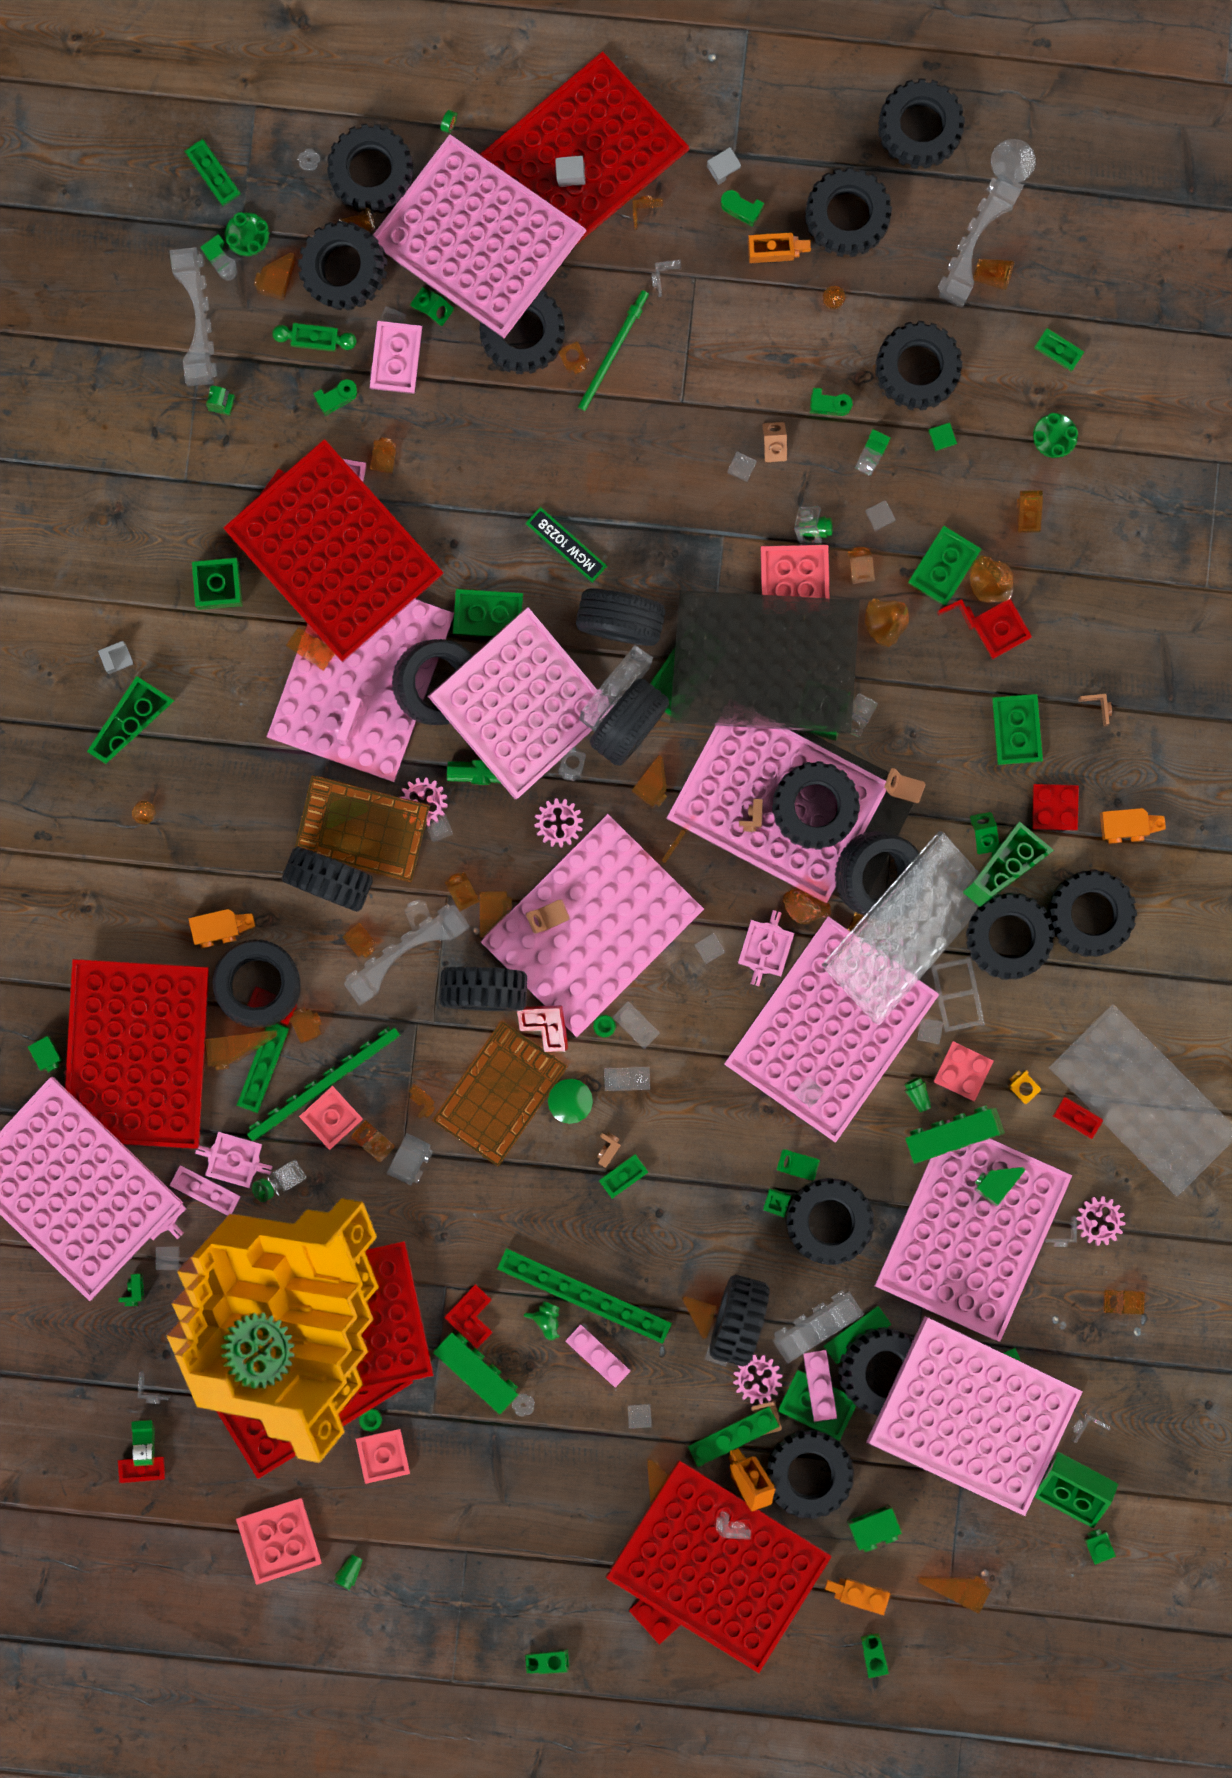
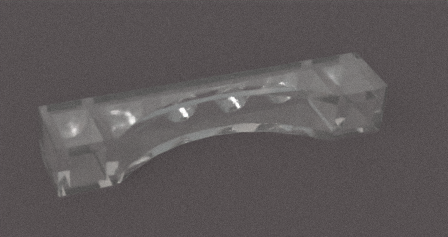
[937,174,1024,308]
[170,247,217,387]
[343,904,471,1006]

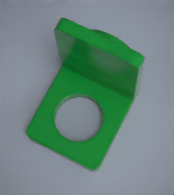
[410,287,454,326]
[970,812,999,855]
[777,1149,820,1181]

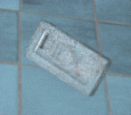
[612,1001,660,1049]
[604,1067,650,1091]

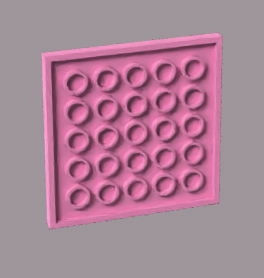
[428,607,612,799]

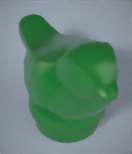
[523,1301,560,1341]

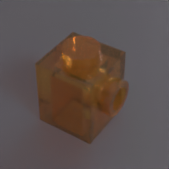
[290,1007,323,1044]

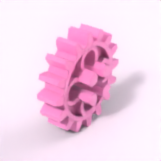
[399,778,448,827]
[534,798,583,848]
[1075,1196,1125,1246]
[733,1354,782,1404]

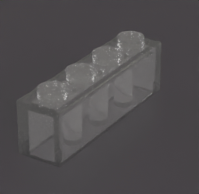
[579,645,653,732]
[772,1290,864,1364]

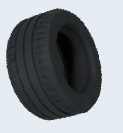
[576,588,666,646]
[392,639,473,725]
[590,679,669,766]
[835,831,925,920]
[213,939,301,1028]

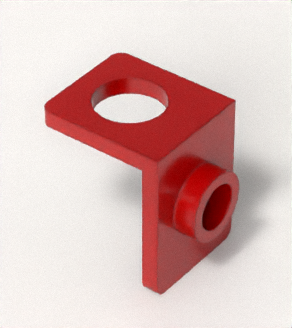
[937,599,975,630]

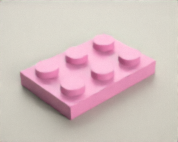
[370,321,422,394]

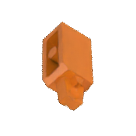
[748,233,811,263]
[1100,808,1166,844]
[188,909,255,949]
[729,1448,775,1511]
[824,1578,891,1615]

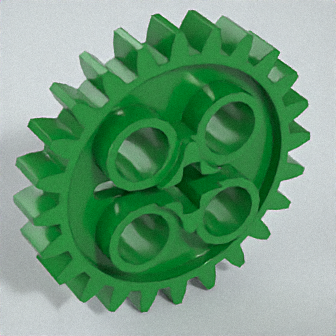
[221,1313,294,1388]

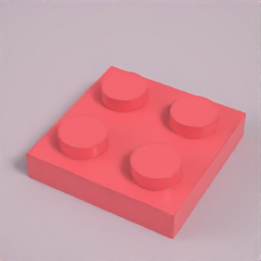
[933,1041,994,1102]
[299,1086,363,1150]
[356,1429,410,1484]

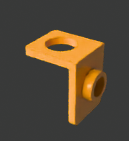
[1008,1070,1041,1104]

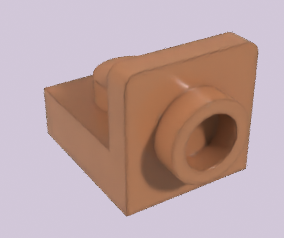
[739,799,763,832]
[597,1132,621,1168]

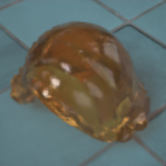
[970,555,1014,602]
[865,598,909,647]
[783,889,831,925]

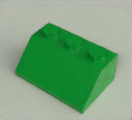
[1034,1452,1118,1528]

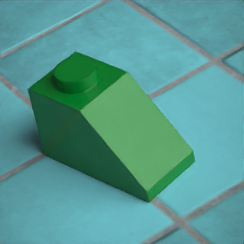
[974,1167,1026,1206]

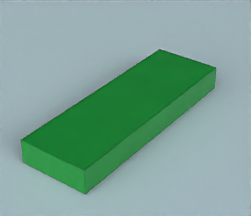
[185,139,241,207]
[823,1306,891,1364]

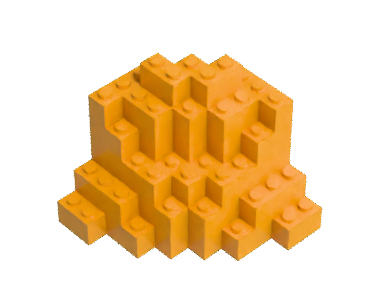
[167,1198,378,1463]

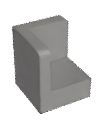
[707,148,741,185]
[556,156,586,187]
[98,641,133,674]

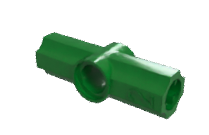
[447,760,502,785]

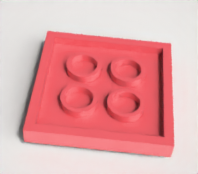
[761,545,830,614]
[236,1497,322,1585]

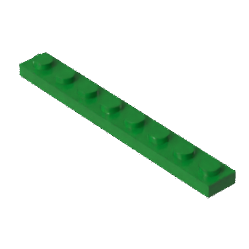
[247,1027,401,1142]
[497,1248,672,1344]

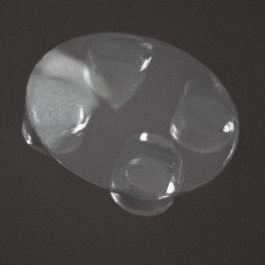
[991,139,1036,183]

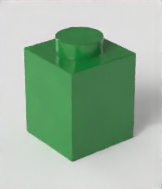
[28,1036,63,1073]

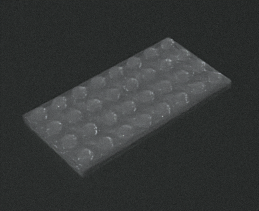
[822,831,979,1025]
[1048,1004,1232,1197]

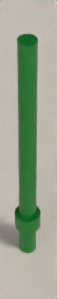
[578,290,649,411]

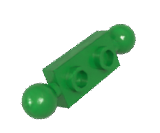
[272,323,357,352]

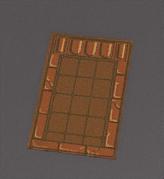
[295,775,430,882]
[432,1020,568,1167]

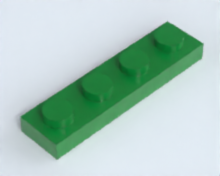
[688,1406,780,1467]

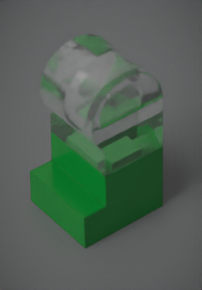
[200,234,238,280]
[855,429,891,476]

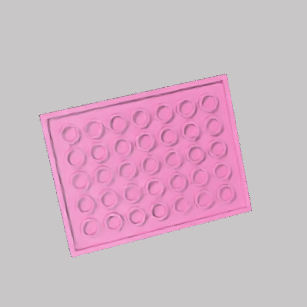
[373,135,586,338]
[267,599,454,782]
[667,699,886,903]
[481,814,704,1037]
[724,916,939,1143]
[0,1077,183,1301]
[874,1120,1072,1342]
[867,1317,1082,1516]

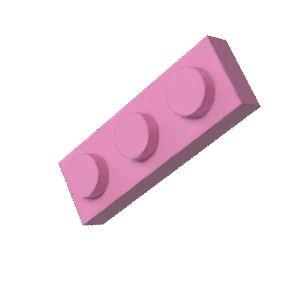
[170,1165,241,1216]
[565,1324,631,1388]
[803,1350,837,1422]

